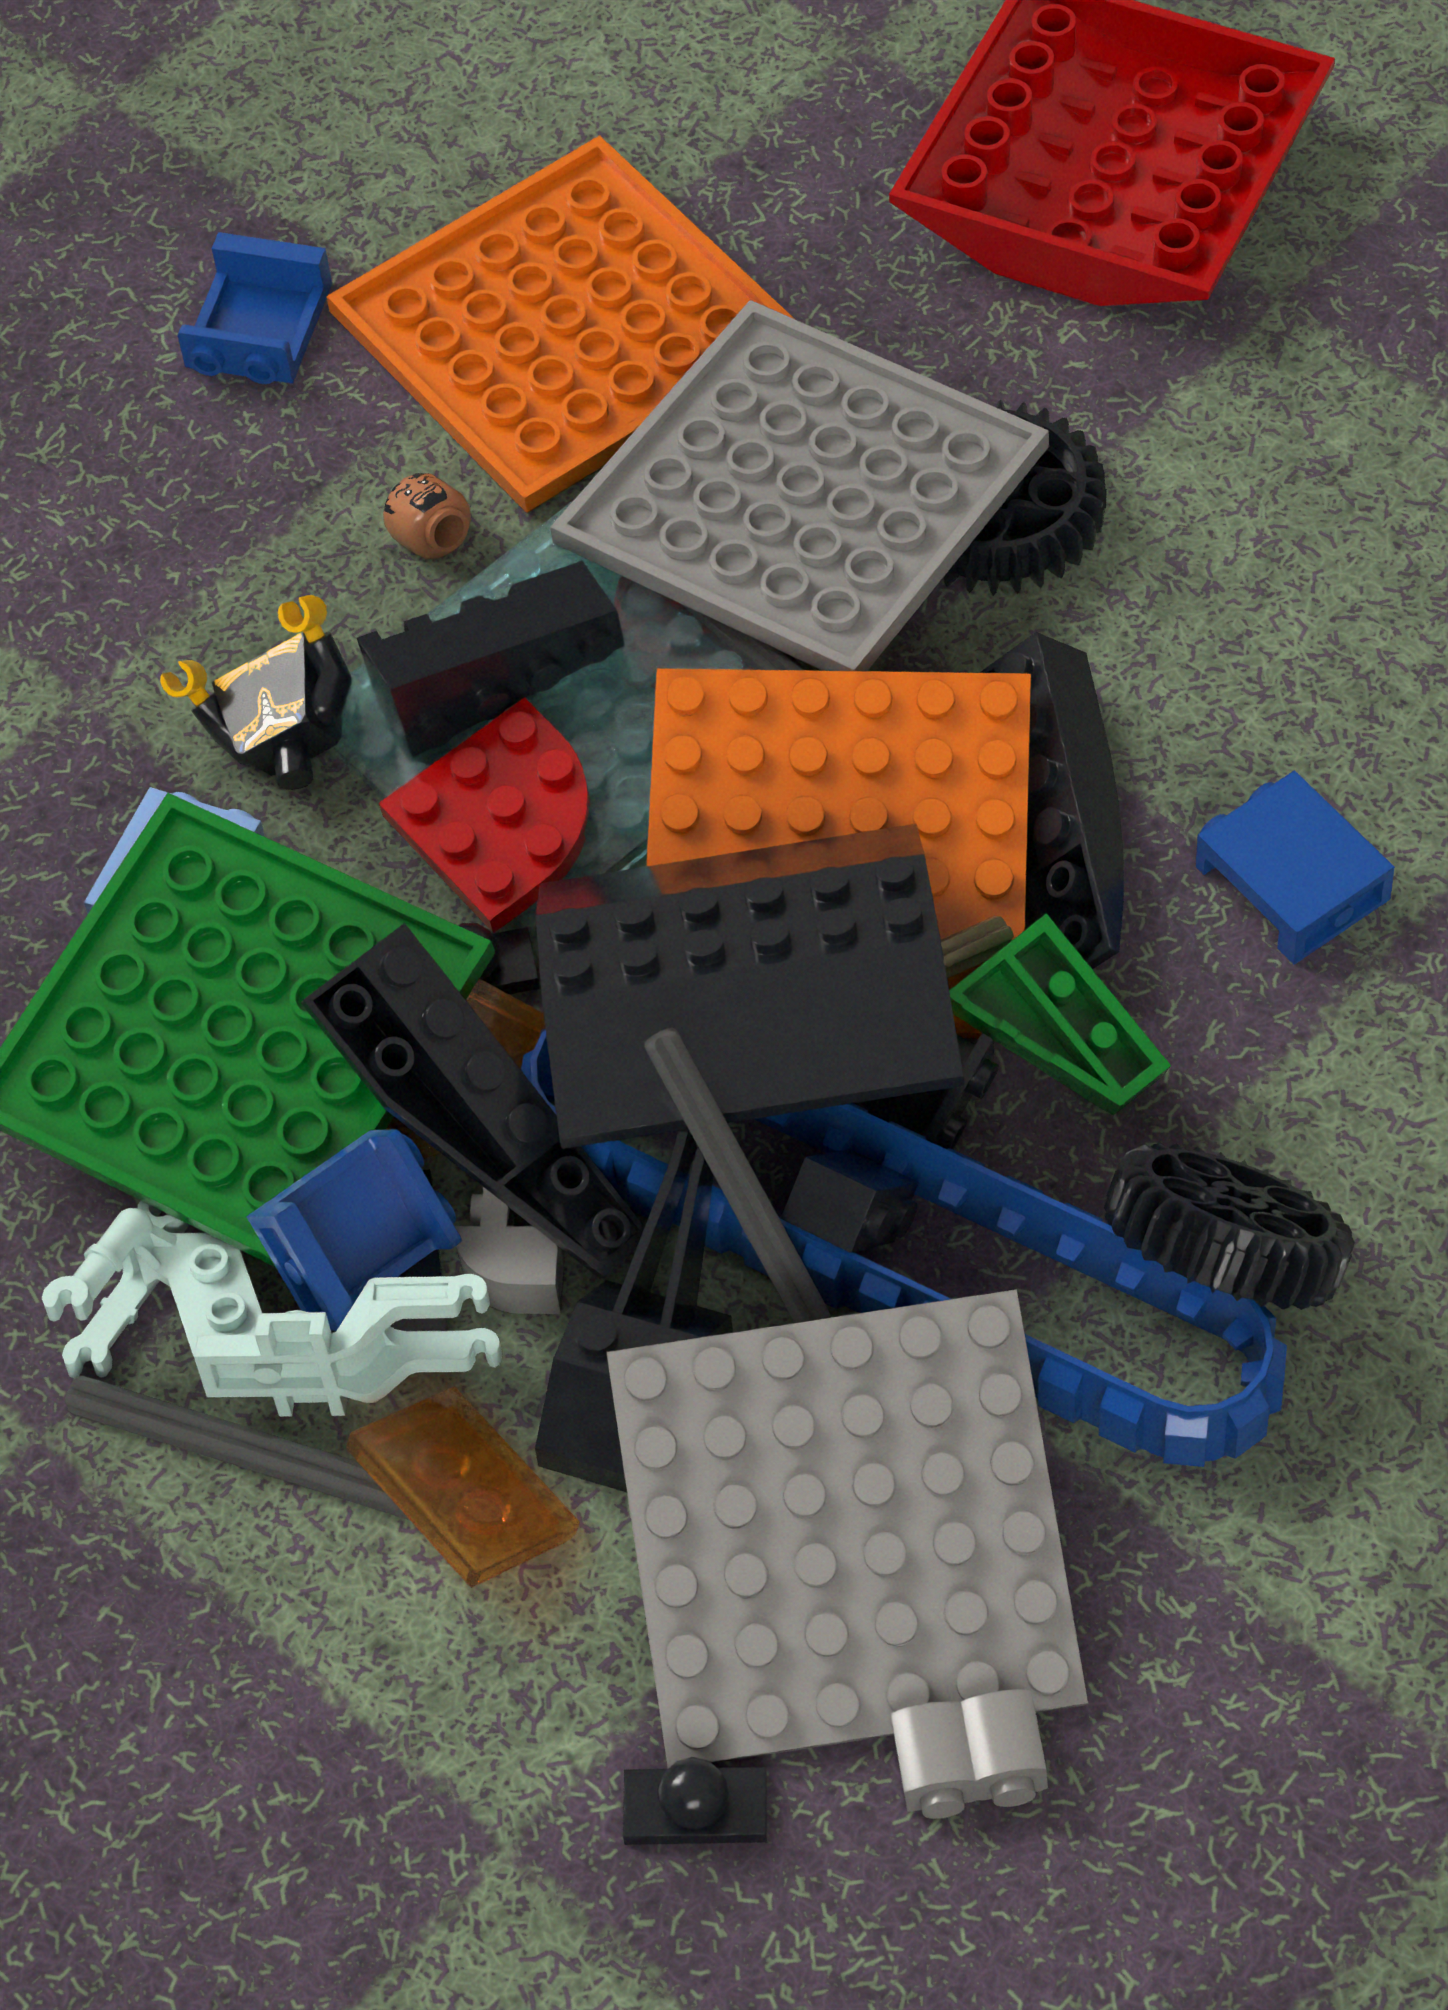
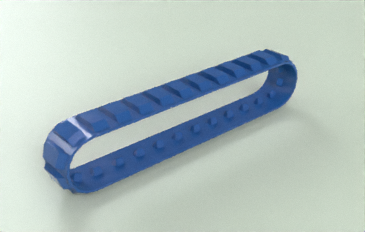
[521,1028,1287,1467]

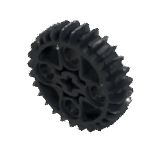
[944,399,1107,596]
[1104,1142,1355,1310]

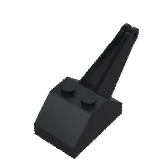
[535,1129,733,1492]

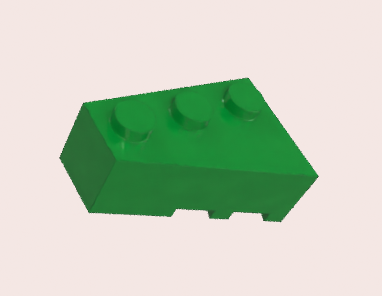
[949,914,1171,1116]

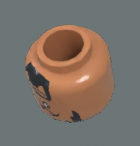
[383,473,471,559]

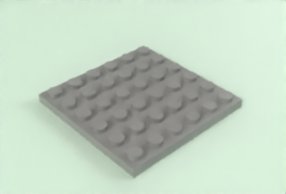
[550,300,1049,671]
[607,1289,1088,1769]

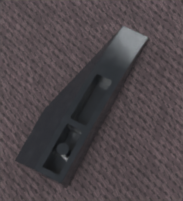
[979,632,1124,969]
[301,923,645,1279]

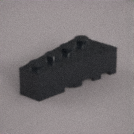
[356,560,625,758]

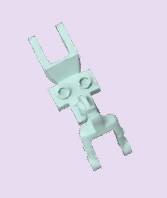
[42,1201,502,1417]

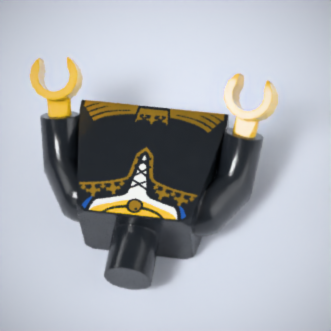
[160,595,352,790]

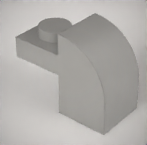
[455,1187,565,1314]

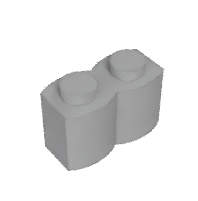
[891,1689,1048,1819]

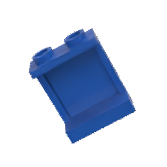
[177,232,332,384]
[1196,770,1395,965]
[246,1129,462,1331]

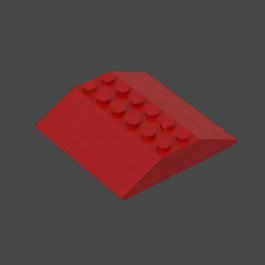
[889,0,1335,306]

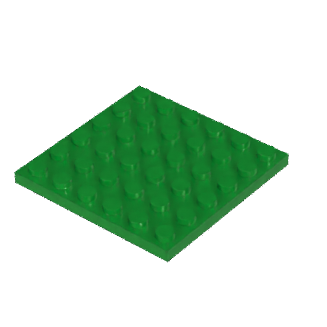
[0,792,495,1267]

